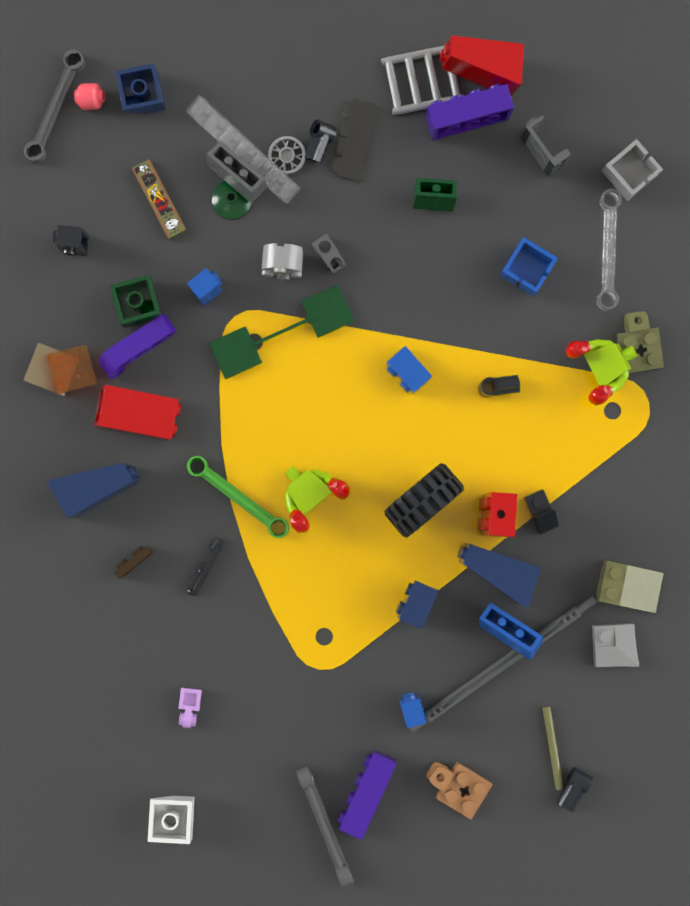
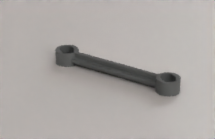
[24,49,85,164]
[296,766,355,888]

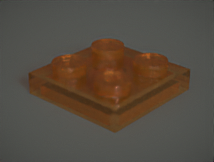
[46,345,97,394]

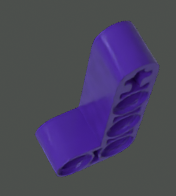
[98,314,177,379]

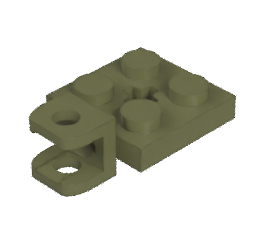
[617,311,664,373]

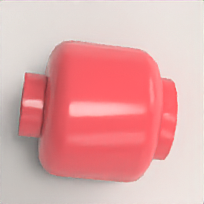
[74,83,106,110]

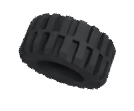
[384,463,464,538]

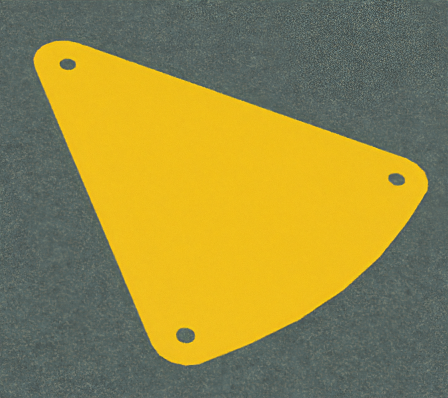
[219,310,650,670]

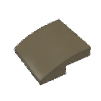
[23,343,79,397]

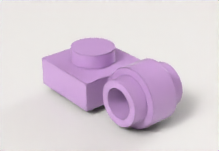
[178,687,202,728]

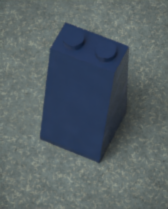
[47,463,140,518]
[457,543,541,608]

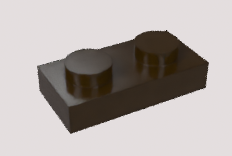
[114,546,154,579]

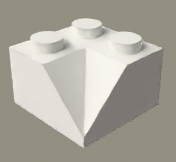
[148,796,195,844]

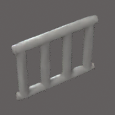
[381,45,464,115]

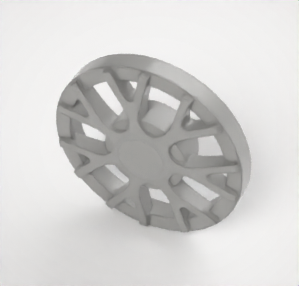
[268,136,306,175]

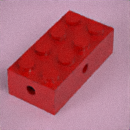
[477,492,518,537]

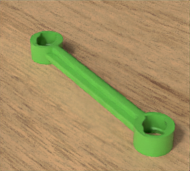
[187,456,289,538]

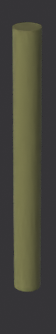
[542,706,564,790]

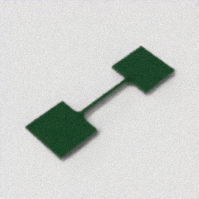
[209,285,354,380]

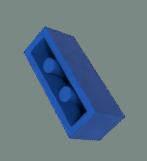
[479,603,543,660]

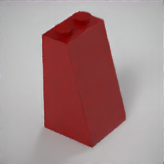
[440,35,524,96]
[94,385,181,440]

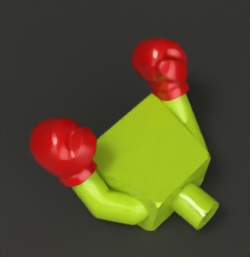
[566,339,638,406]
[285,466,350,533]

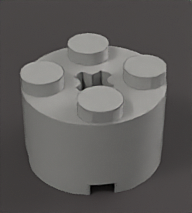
[261,243,303,281]

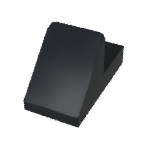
[523,489,559,535]

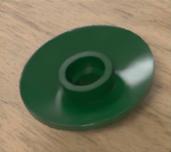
[212,181,252,220]

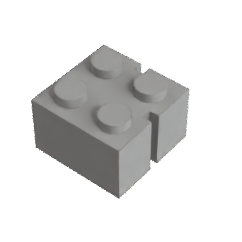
[601,139,663,201]

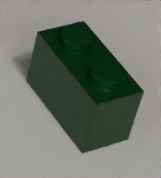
[413,178,457,211]

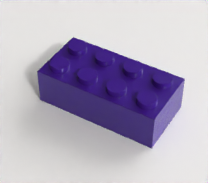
[426,84,514,141]

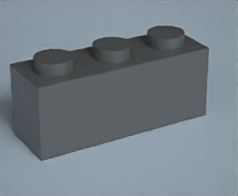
[206,141,266,203]

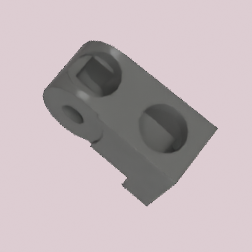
[311,233,346,274]

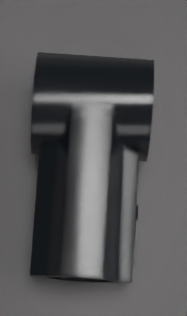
[305,119,337,163]
[478,375,520,398]
[557,767,593,812]

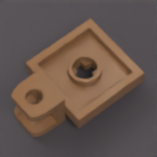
[426,762,493,820]

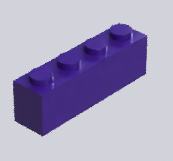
[337,750,397,840]

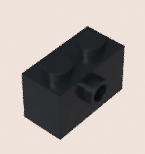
[53,225,90,256]

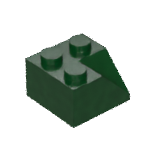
[110,274,161,328]

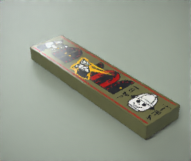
[132,159,187,240]

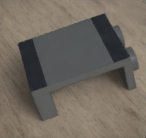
[521,115,571,177]

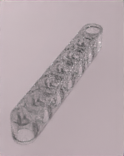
[186,95,301,204]

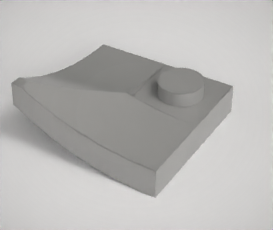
[592,623,639,667]

